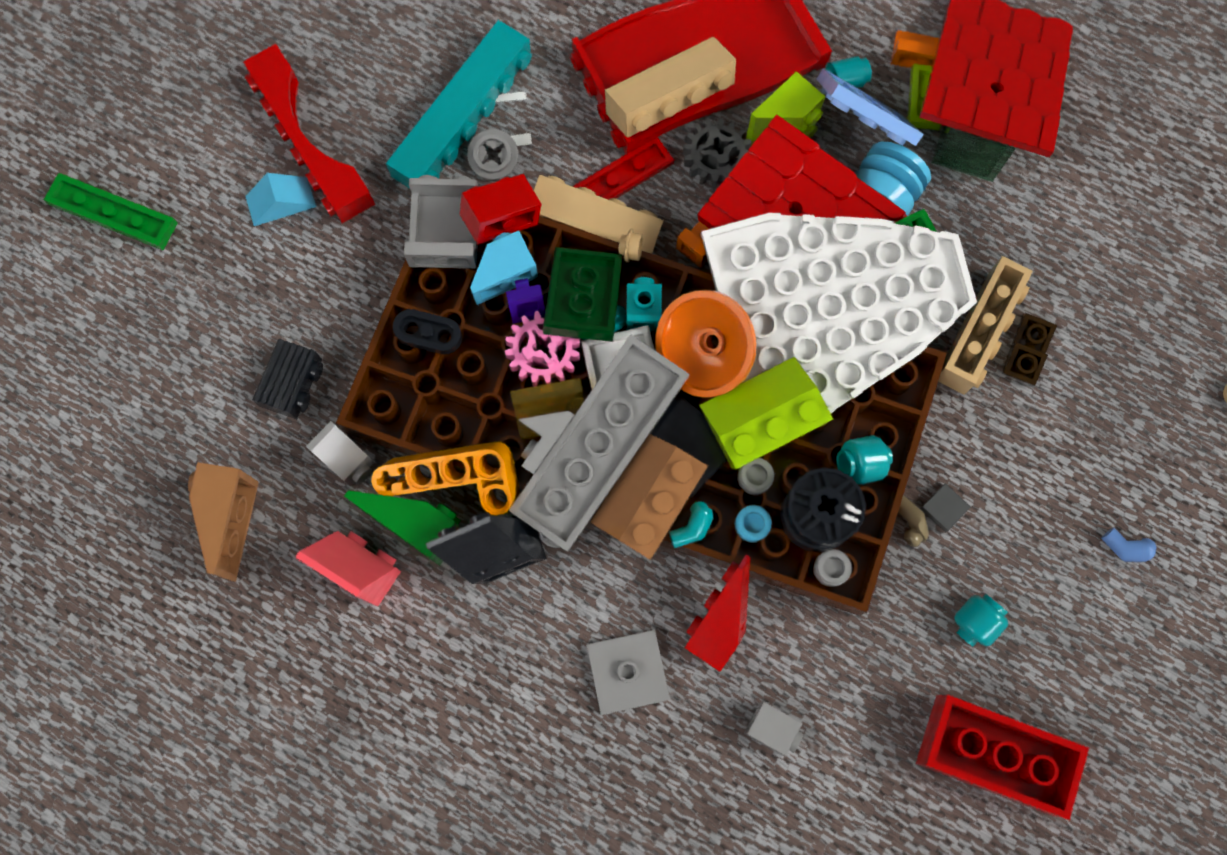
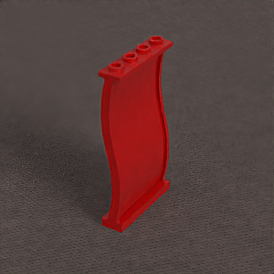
[569,0,832,154]

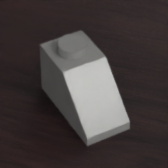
[306,421,374,487]

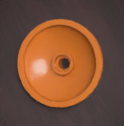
[655,290,756,397]

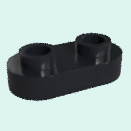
[393,309,462,355]

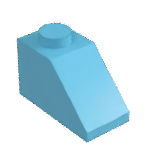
[470,230,538,305]

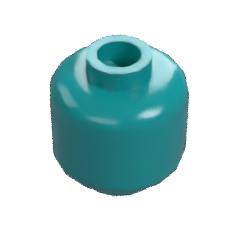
[837,435,893,484]
[954,594,1009,647]

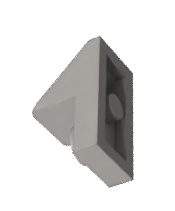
[519,411,574,474]

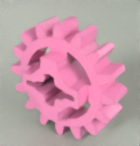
[505,311,580,387]

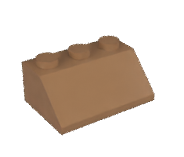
[590,434,707,560]

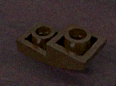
[1002,313,1057,386]

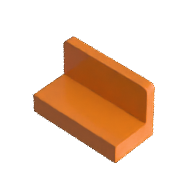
[890,30,939,68]

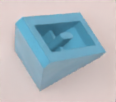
[245,173,316,226]

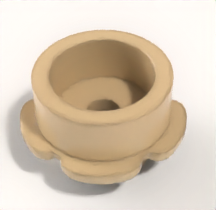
[619,229,643,262]

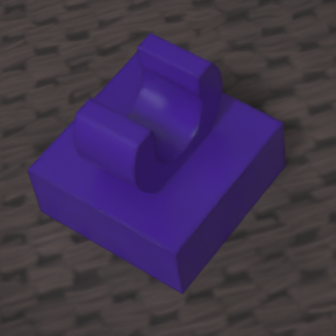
[506,278,545,324]

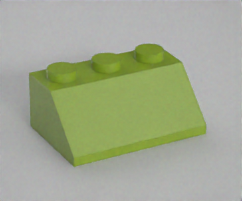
[699,357,833,469]

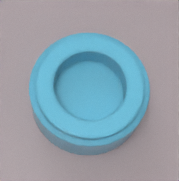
[735,505,772,542]

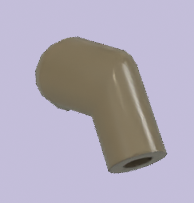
[898,495,929,547]

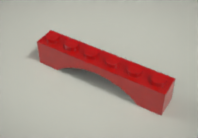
[243,44,375,224]

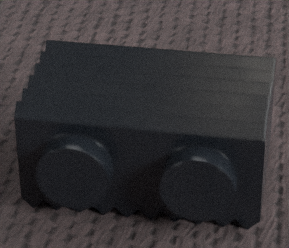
[252,339,323,419]

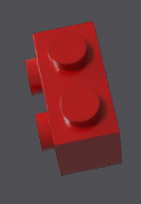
[459,174,542,245]

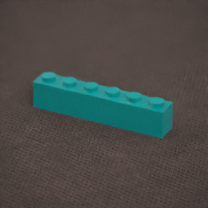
[385,20,532,189]

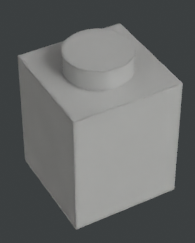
[744,702,803,756]

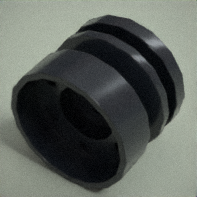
[780,468,866,553]

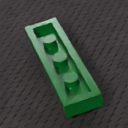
[43,173,178,251]

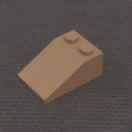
[188,462,259,582]

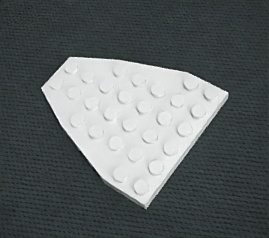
[701,213,977,413]

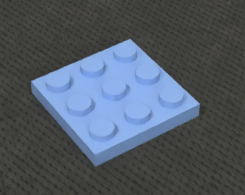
[816,68,924,146]

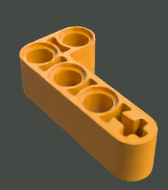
[371,442,520,515]

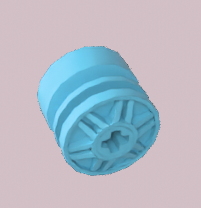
[855,142,931,216]

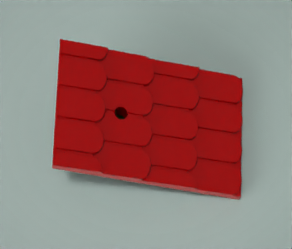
[919,0,1073,182]
[697,114,907,229]

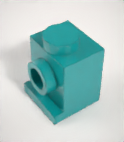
[626,277,662,332]

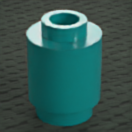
[825,56,872,89]

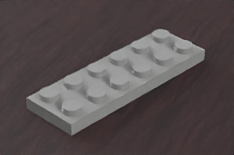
[509,334,690,552]

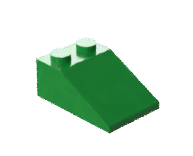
[344,490,461,566]

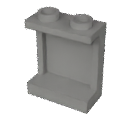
[404,175,478,268]

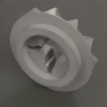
[467,129,519,181]

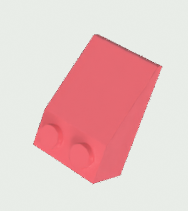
[295,531,401,607]

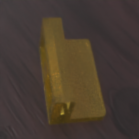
[510,378,584,439]

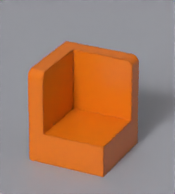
[676,221,709,268]

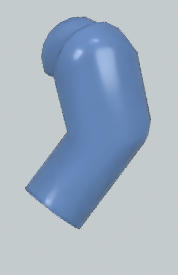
[1101,528,1156,562]

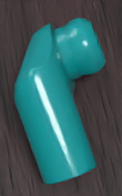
[669,501,713,549]

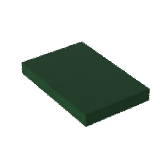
[543,247,622,342]

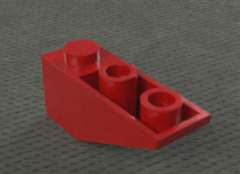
[684,554,750,672]

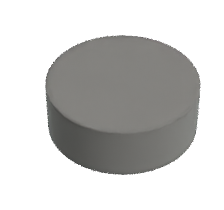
[738,458,774,495]
[814,549,852,587]

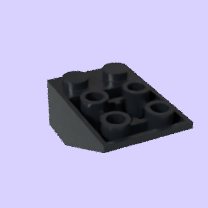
[426,513,547,584]

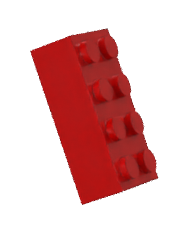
[915,694,1089,820]

